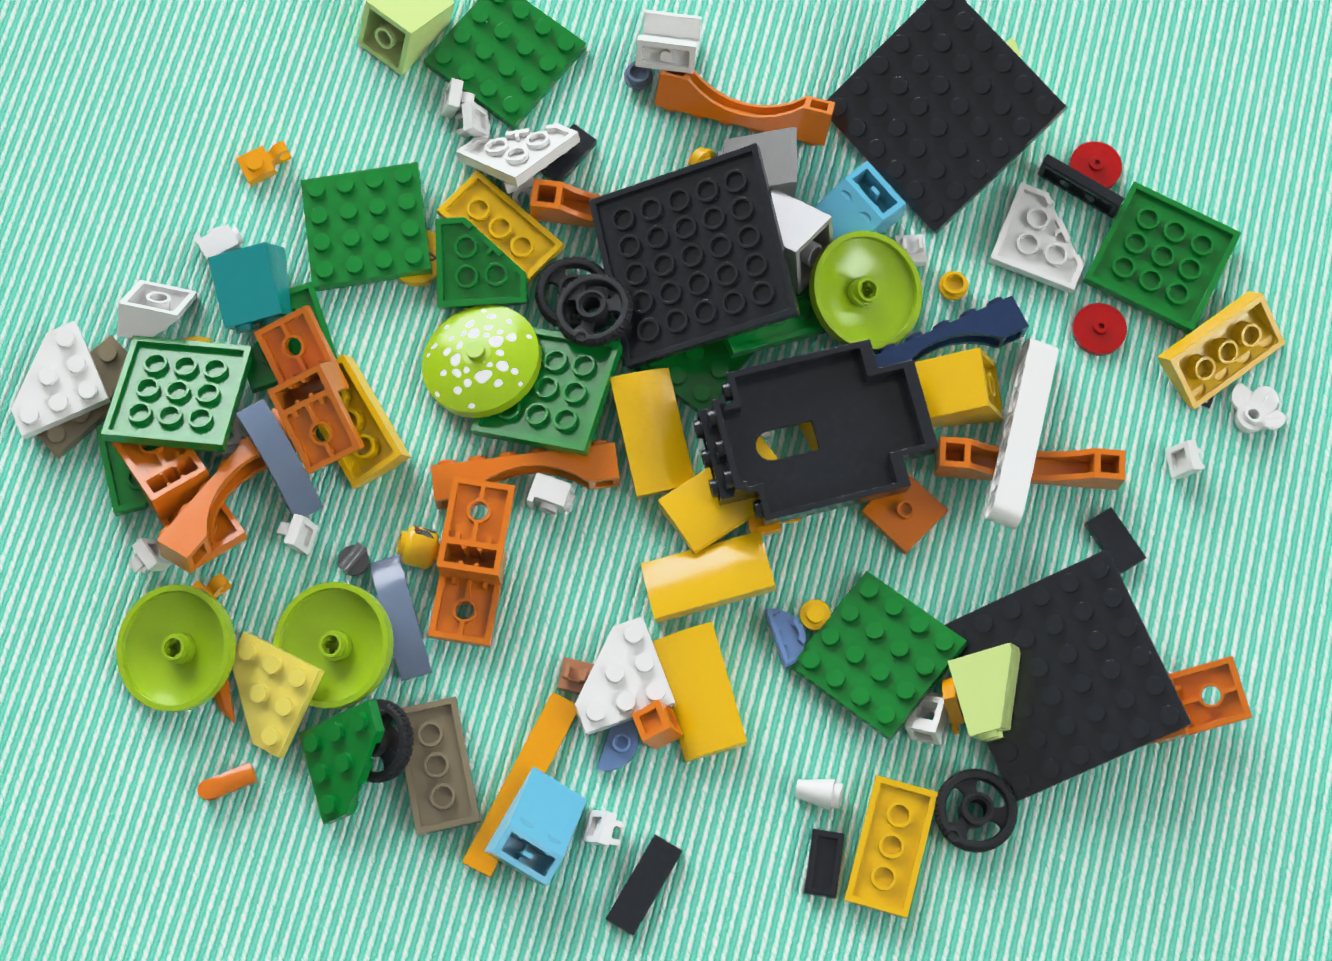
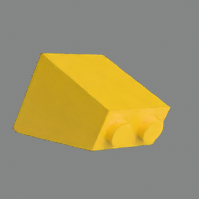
[915,347,1004,428]

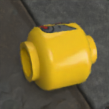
[396,526,440,569]

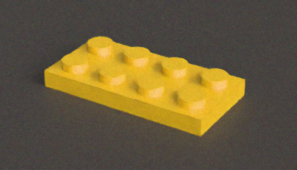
[437,170,564,284]
[843,775,938,919]

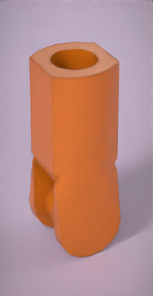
[197,762,258,801]

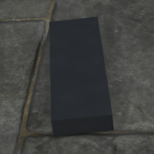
[1037,154,1124,218]
[606,834,683,936]

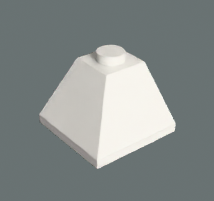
[117,280,198,341]

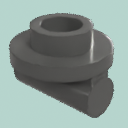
[338,542,370,576]

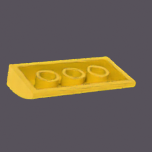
[1157,291,1286,410]
[318,354,411,489]
[610,367,694,499]
[658,436,778,555]
[641,531,777,623]
[652,621,747,763]

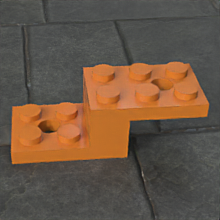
[254,305,365,474]
[111,442,248,569]
[428,476,516,648]
[1145,656,1253,746]

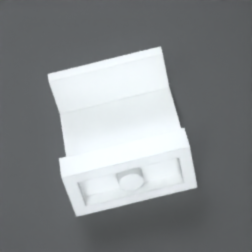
[635,10,702,74]

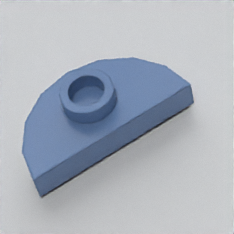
[764,608,806,670]
[597,720,639,772]

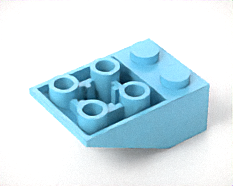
[814,161,906,240]
[484,767,587,886]

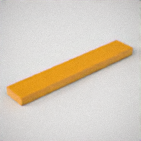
[462,692,577,878]

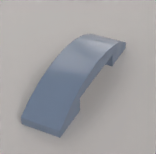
[235,399,323,518]
[369,555,432,681]

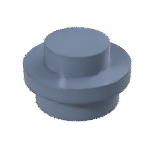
[624,61,653,90]

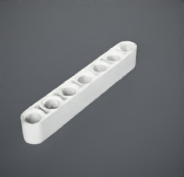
[985,338,1059,529]

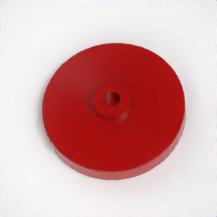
[1069,141,1122,189]
[1072,303,1127,356]

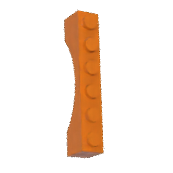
[654,69,835,146]
[530,178,602,228]
[156,408,297,574]
[934,436,1126,490]
[431,440,620,510]

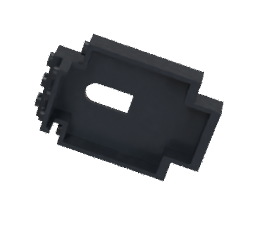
[693,339,938,526]

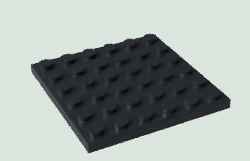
[827,0,1068,234]
[589,143,801,369]
[945,549,1192,803]

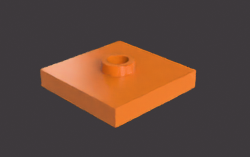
[861,472,948,555]

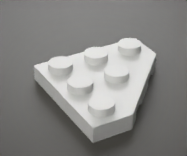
[456,124,580,187]
[989,182,1084,294]
[11,321,111,439]
[574,617,675,736]

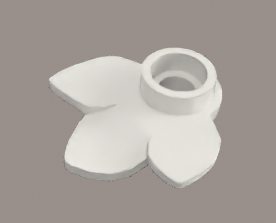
[1231,383,1287,434]

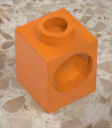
[631,700,684,750]

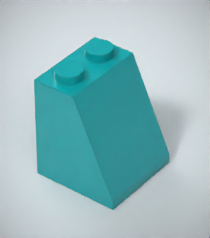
[208,242,291,334]

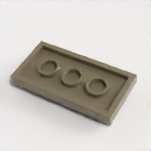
[36,335,128,459]
[396,696,481,836]

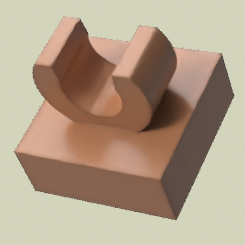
[557,657,594,695]

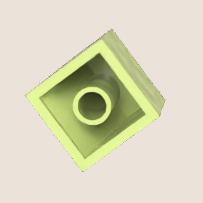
[357,0,455,76]
[947,643,1021,742]

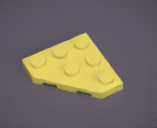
[232,631,325,758]

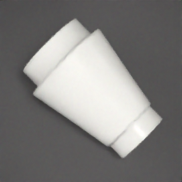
[795,779,844,811]

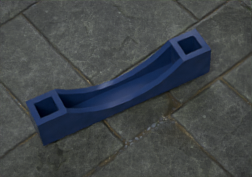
[875,296,1029,368]

